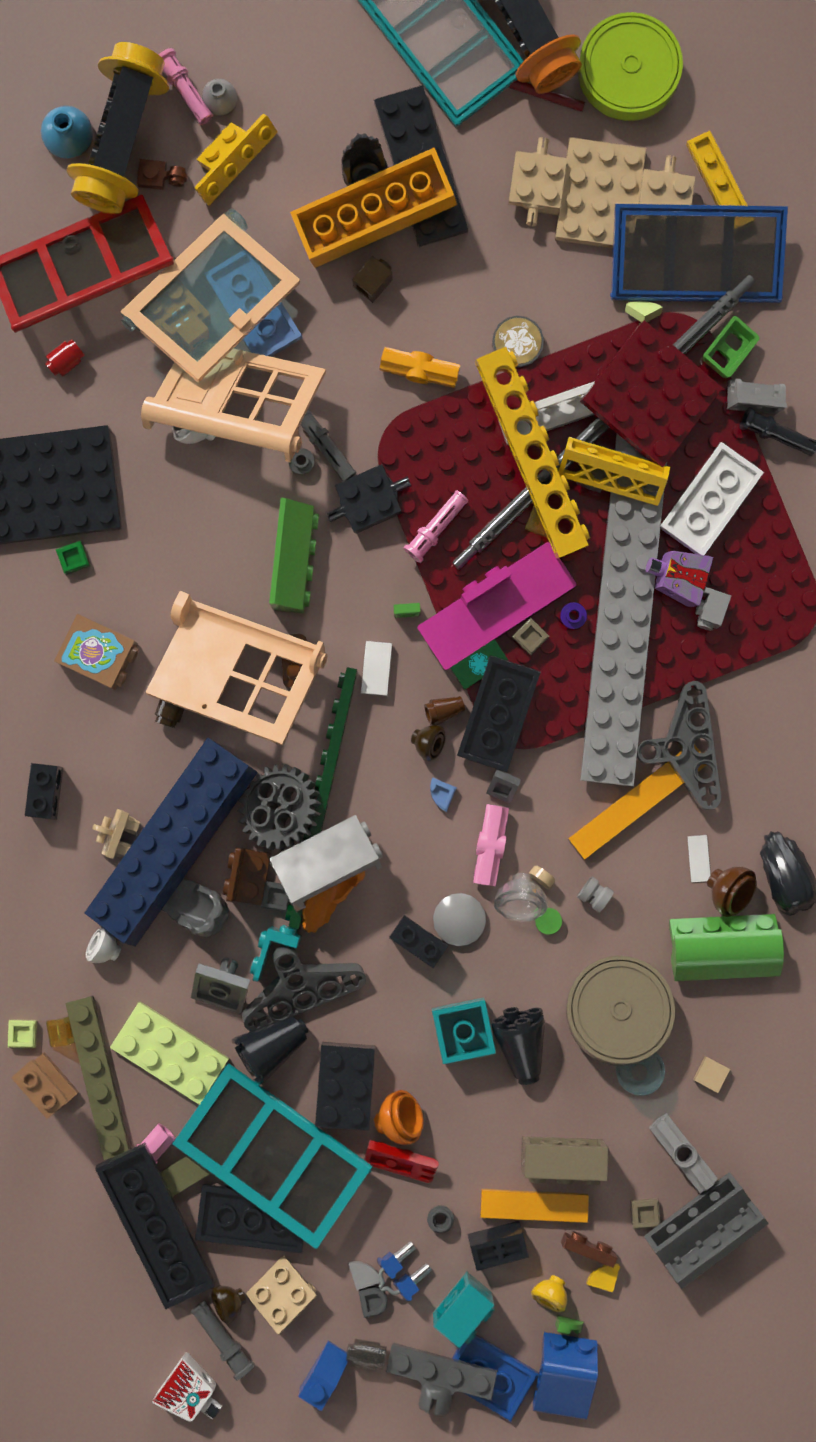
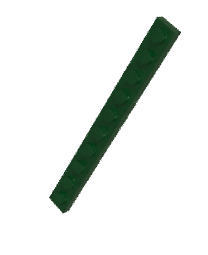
[285,667,358,929]

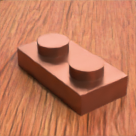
[561,1231,617,1268]

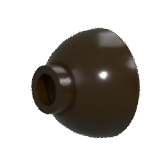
[411,725,446,761]
[211,1286,246,1324]

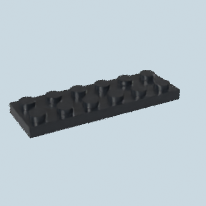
[374,85,468,247]
[95,1142,215,1310]

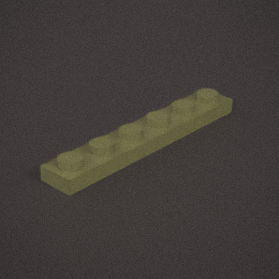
[65,996,130,1160]

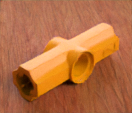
[379,347,460,388]

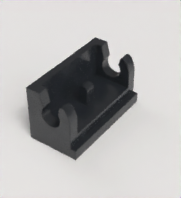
[468,1221,529,1271]

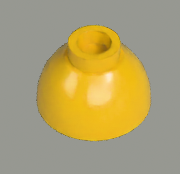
[531,1275,567,1312]

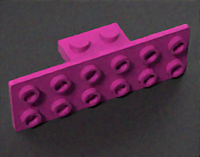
[417,542,576,670]

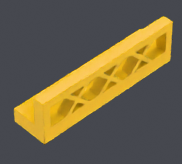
[558,437,670,506]

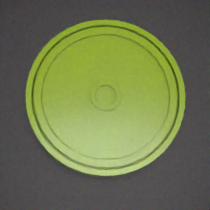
[578,12,683,121]

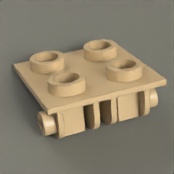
[246,1255,317,1335]

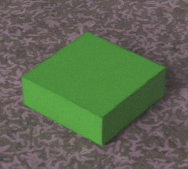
[393,603,420,618]

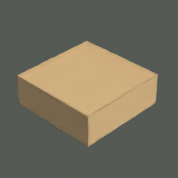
[693,1056,730,1093]

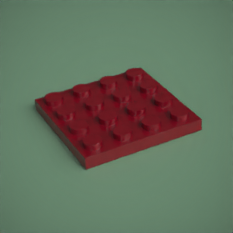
[580,320,722,467]

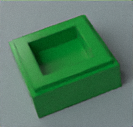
[56,541,90,575]

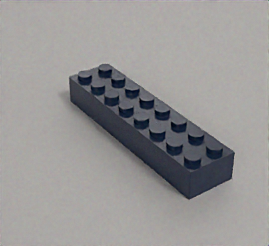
[84,738,258,947]

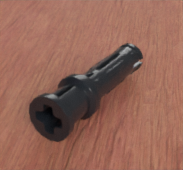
[740,407,816,456]

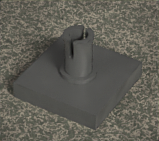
[191,958,250,1014]

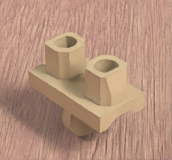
[92,809,140,859]

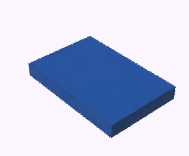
[452,1335,538,1421]

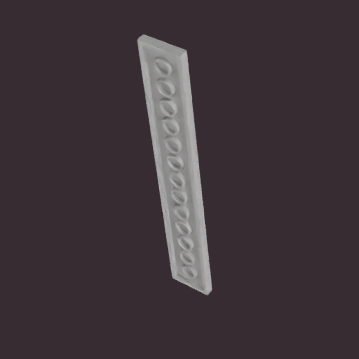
[580,433,667,787]

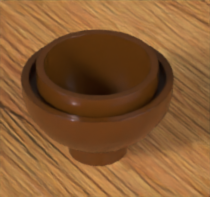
[707,867,757,917]

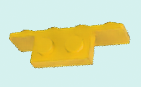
[195,114,277,205]

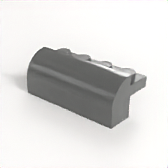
[644,1172,769,1289]

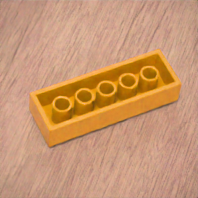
[290,147,457,268]

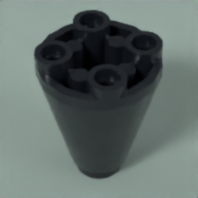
[491,1007,545,1085]

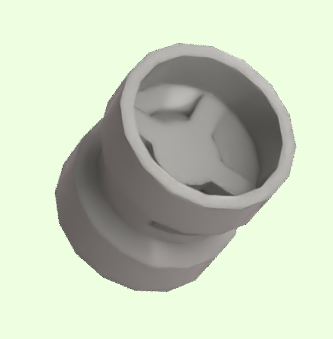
[577,876,614,913]

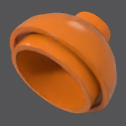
[374,1090,423,1145]

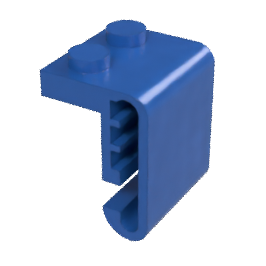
[533,1332,598,1420]

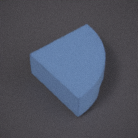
[430,777,457,812]

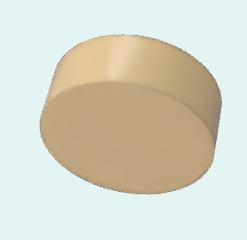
[528,865,555,889]

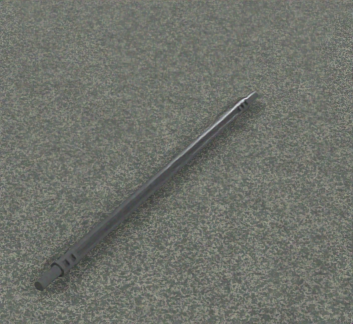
[452,275,756,570]

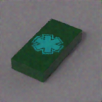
[450,639,509,690]

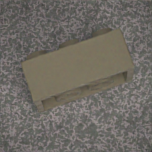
[521,1136,608,1185]

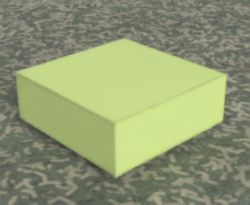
[8,1020,37,1048]

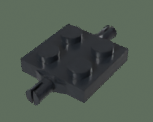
[327,464,412,534]

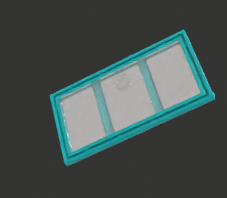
[358,0,524,127]

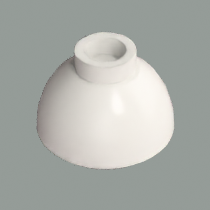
[86,927,121,963]

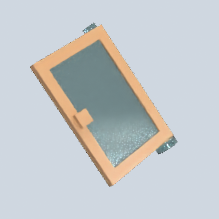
[120,209,300,383]

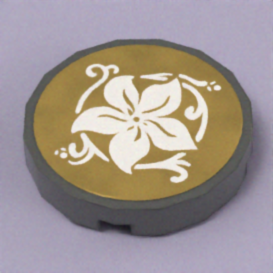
[492,315,544,368]

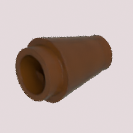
[424,696,465,725]

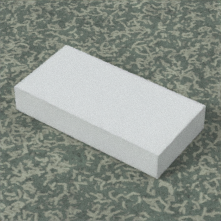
[361,641,392,696]

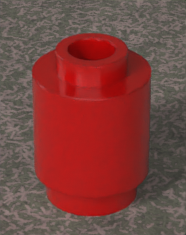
[45,339,85,377]

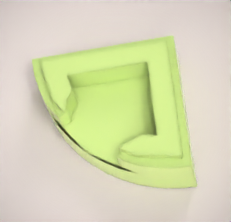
[625,301,663,322]

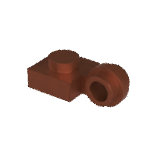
[137,159,188,190]

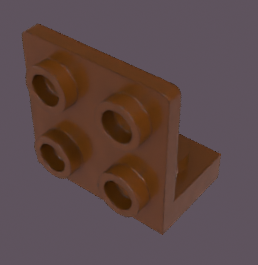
[223,848,271,906]

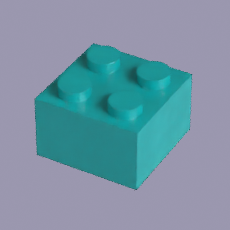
[432,998,496,1064]
[433,1271,494,1348]

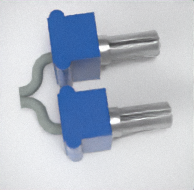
[377,1242,432,1301]

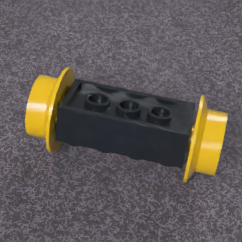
[67,42,169,214]

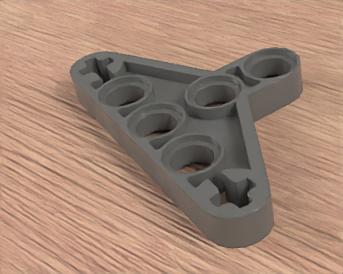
[637,681,721,810]
[242,945,366,1031]

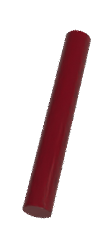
[509,80,585,112]

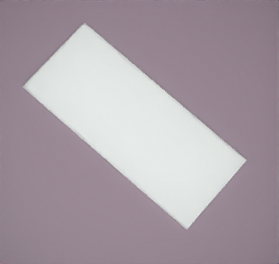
[687,835,710,883]

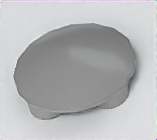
[433,893,486,946]

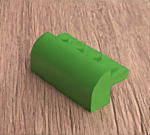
[669,914,784,981]

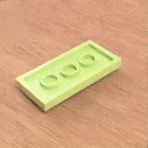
[110,1001,229,1105]

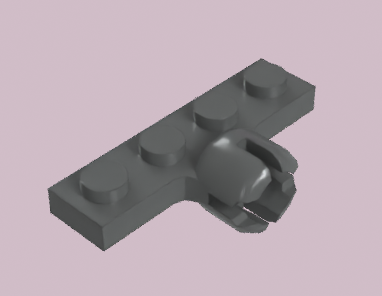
[386,1343,498,1416]

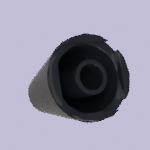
[231,1017,309,1085]

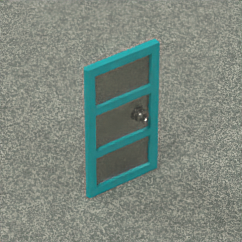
[172,1063,373,1249]

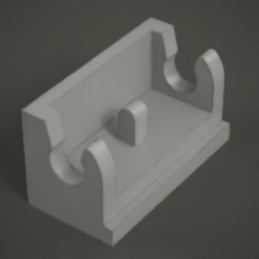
[727,379,787,414]

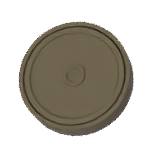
[566,956,675,1066]

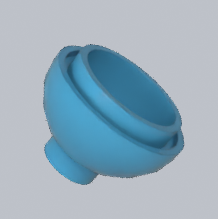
[41,106,93,158]

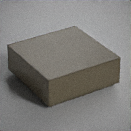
[512,618,549,656]
[630,1198,660,1229]

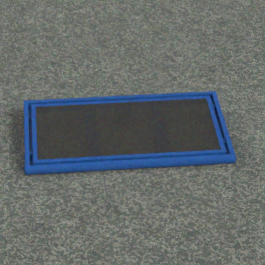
[610,204,788,303]

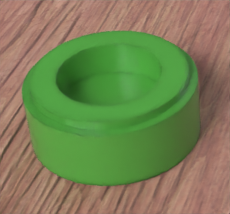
[535,908,562,934]

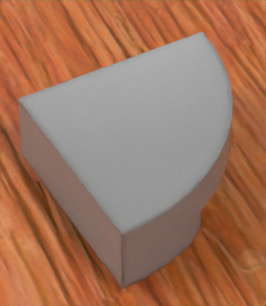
[349,1261,381,1290]

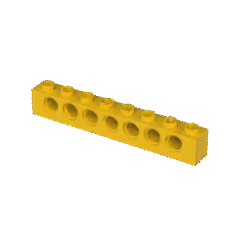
[475,346,590,558]

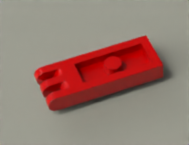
[364,1140,439,1183]

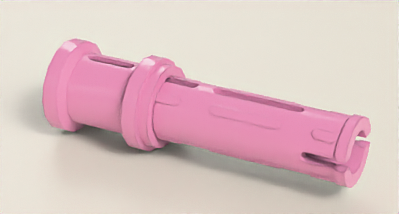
[159,48,213,125]
[403,490,469,563]

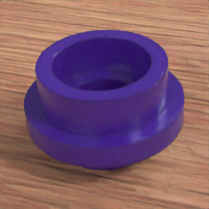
[560,603,587,629]

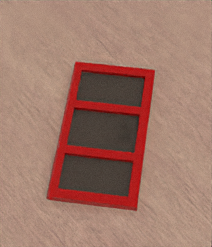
[0,194,174,333]

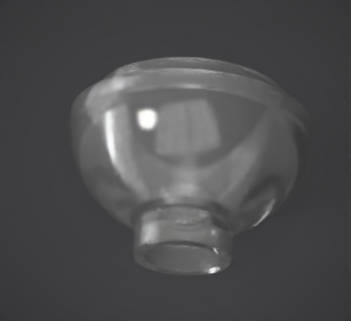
[494,873,548,922]

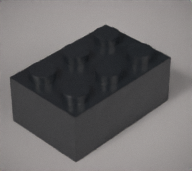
[315,1042,375,1131]

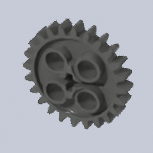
[237,764,321,851]

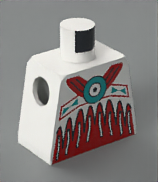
[152,1352,222,1422]

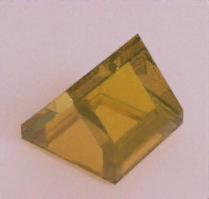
[46,1016,75,1047]

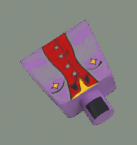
[645,551,713,607]

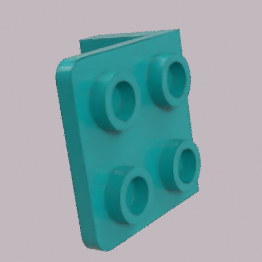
[250,925,302,982]

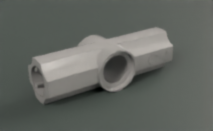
[649,1113,718,1193]

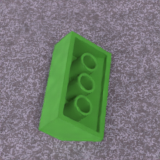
[269,498,319,613]

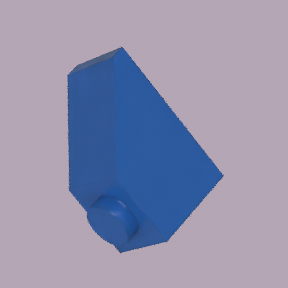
[298,1341,351,1411]

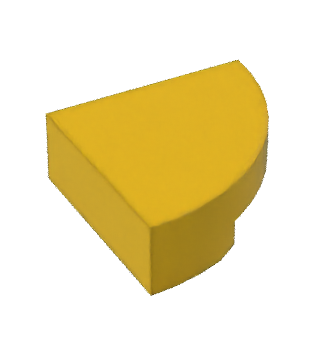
[586,1263,620,1292]

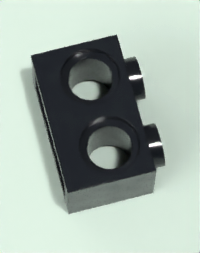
[24,763,63,820]
[389,915,448,968]

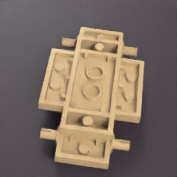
[508,137,695,251]

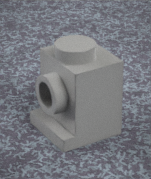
[695,587,731,631]

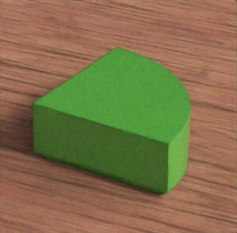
[555,1315,583,1335]

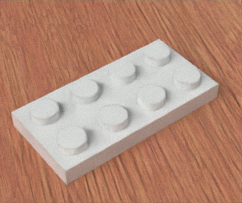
[660,442,764,555]

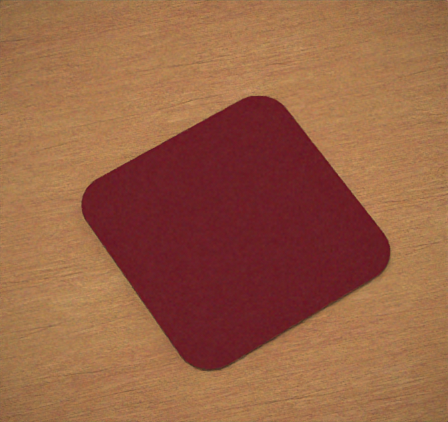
[378,312,816,749]

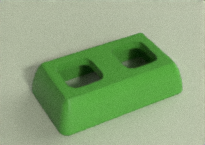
[703,316,759,378]

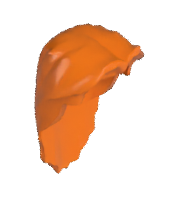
[302,871,366,933]

